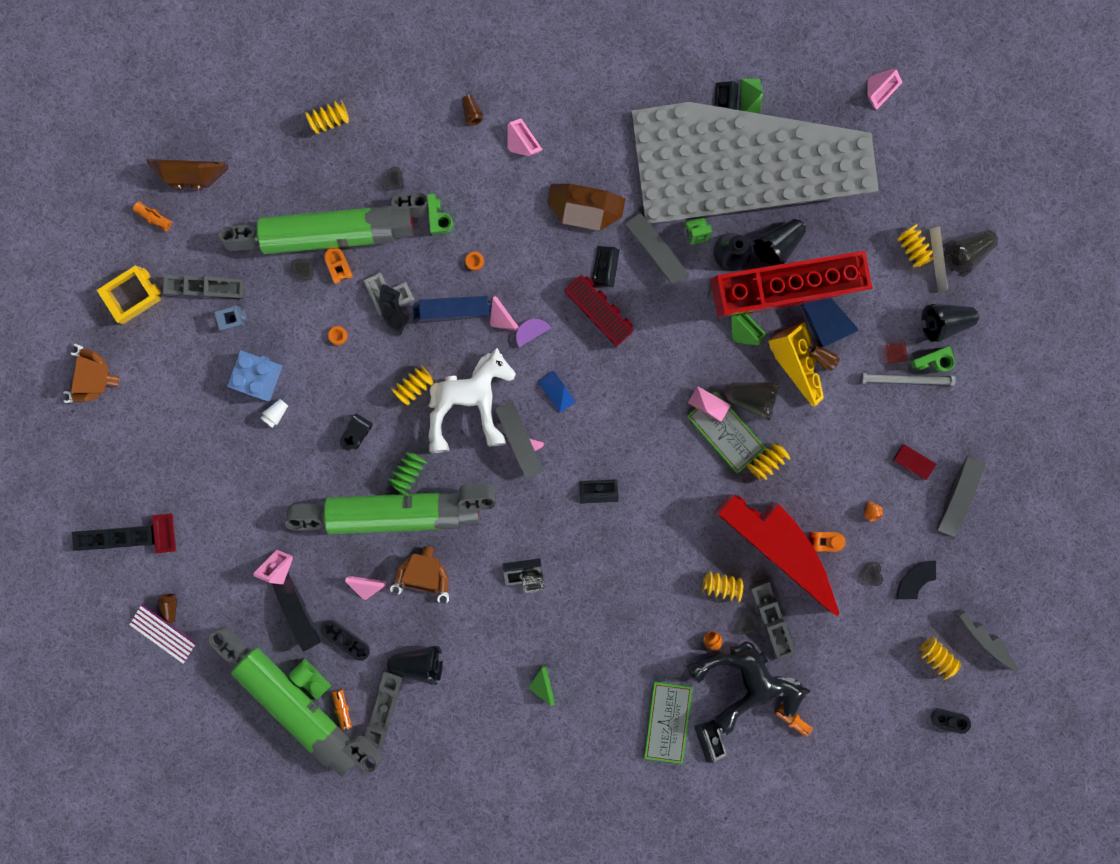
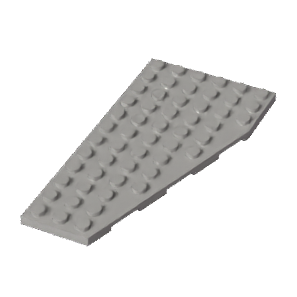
[632,102,879,225]

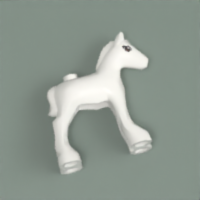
[428,348,516,453]

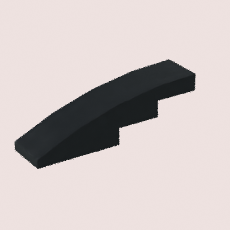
[72,525,155,551]
[272,573,321,652]

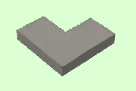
[363,272,414,315]

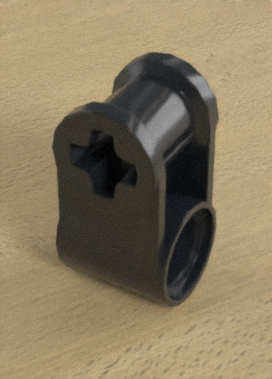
[340,413,373,451]

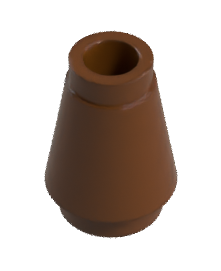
[462,95,483,126]
[810,345,840,371]
[158,593,178,623]

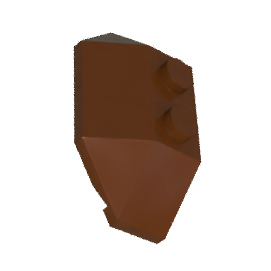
[147,159,228,191]
[547,184,626,231]

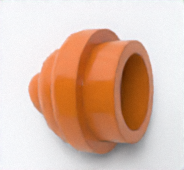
[864,501,884,522]
[703,631,722,651]

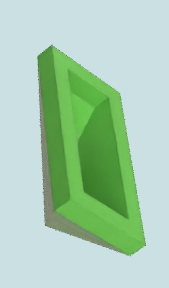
[741,79,763,114]
[731,313,767,345]
[529,664,555,706]

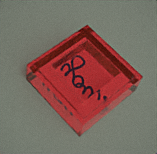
[885,342,908,364]

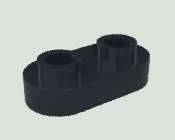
[931,709,971,734]

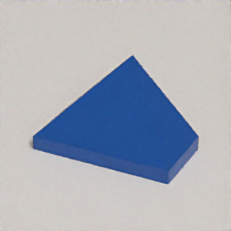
[538,371,575,412]

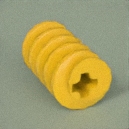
[305,99,349,134]
[897,224,936,267]
[391,364,434,405]
[747,442,791,482]
[701,571,743,603]
[919,637,962,680]

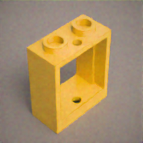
[97,265,162,324]

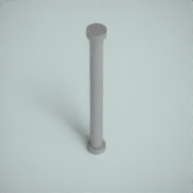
[861,373,955,387]

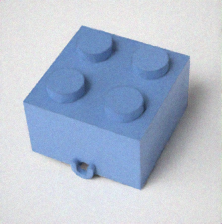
[227,350,283,401]

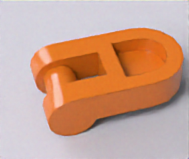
[325,248,353,284]
[811,532,846,552]

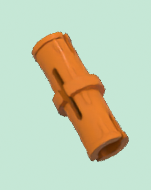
[132,201,172,232]
[331,689,352,730]
[774,704,813,737]

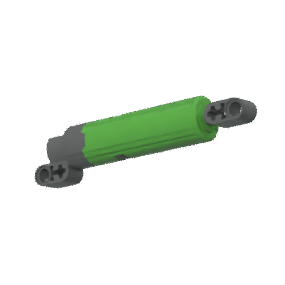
[218,192,429,254]
[285,483,496,534]
[208,627,382,777]

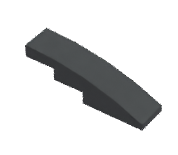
[625,213,689,286]
[163,275,244,299]
[937,456,986,537]
[750,579,796,661]
[954,610,1019,672]

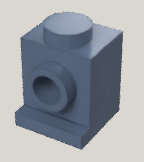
[214,306,247,332]

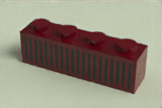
[564,275,634,348]

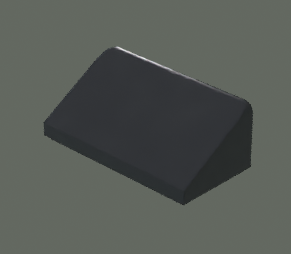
[715,81,739,110]
[592,246,620,287]
[579,479,619,504]
[503,558,544,586]
[694,719,728,763]

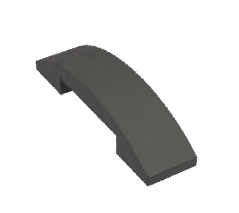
[495,401,544,479]
[365,671,403,750]

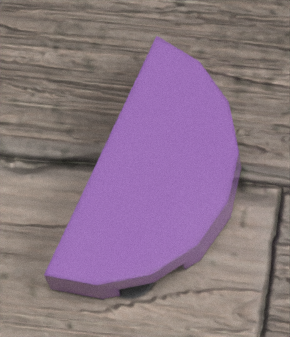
[516,319,552,348]

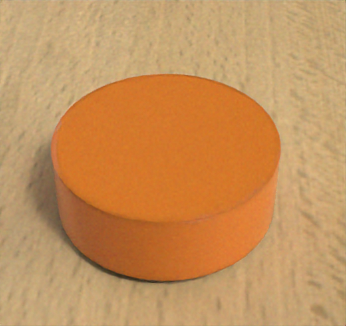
[465,251,484,271]
[328,326,348,345]

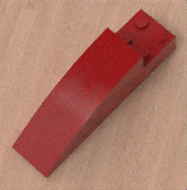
[710,250,873,318]
[714,494,840,617]

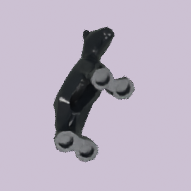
[686,642,811,736]

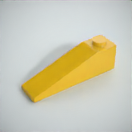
[768,322,824,406]

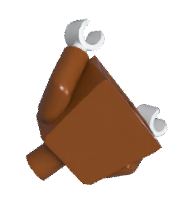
[63,344,120,403]
[390,546,449,603]

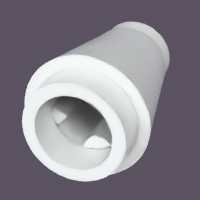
[261,399,288,428]

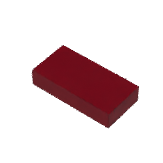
[893,444,936,480]
[152,513,177,554]

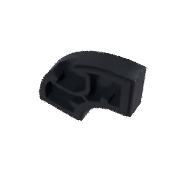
[379,283,409,335]
[897,560,936,599]

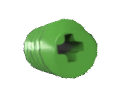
[388,452,428,494]

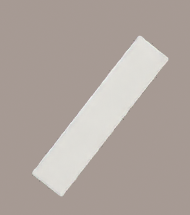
[930,226,948,292]

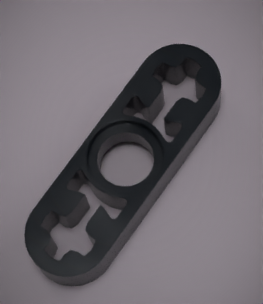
[321,620,370,661]

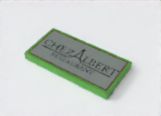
[687,391,766,474]
[644,681,692,764]

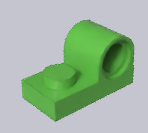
[427,194,454,236]
[685,217,712,245]
[909,346,955,372]
[289,658,332,700]

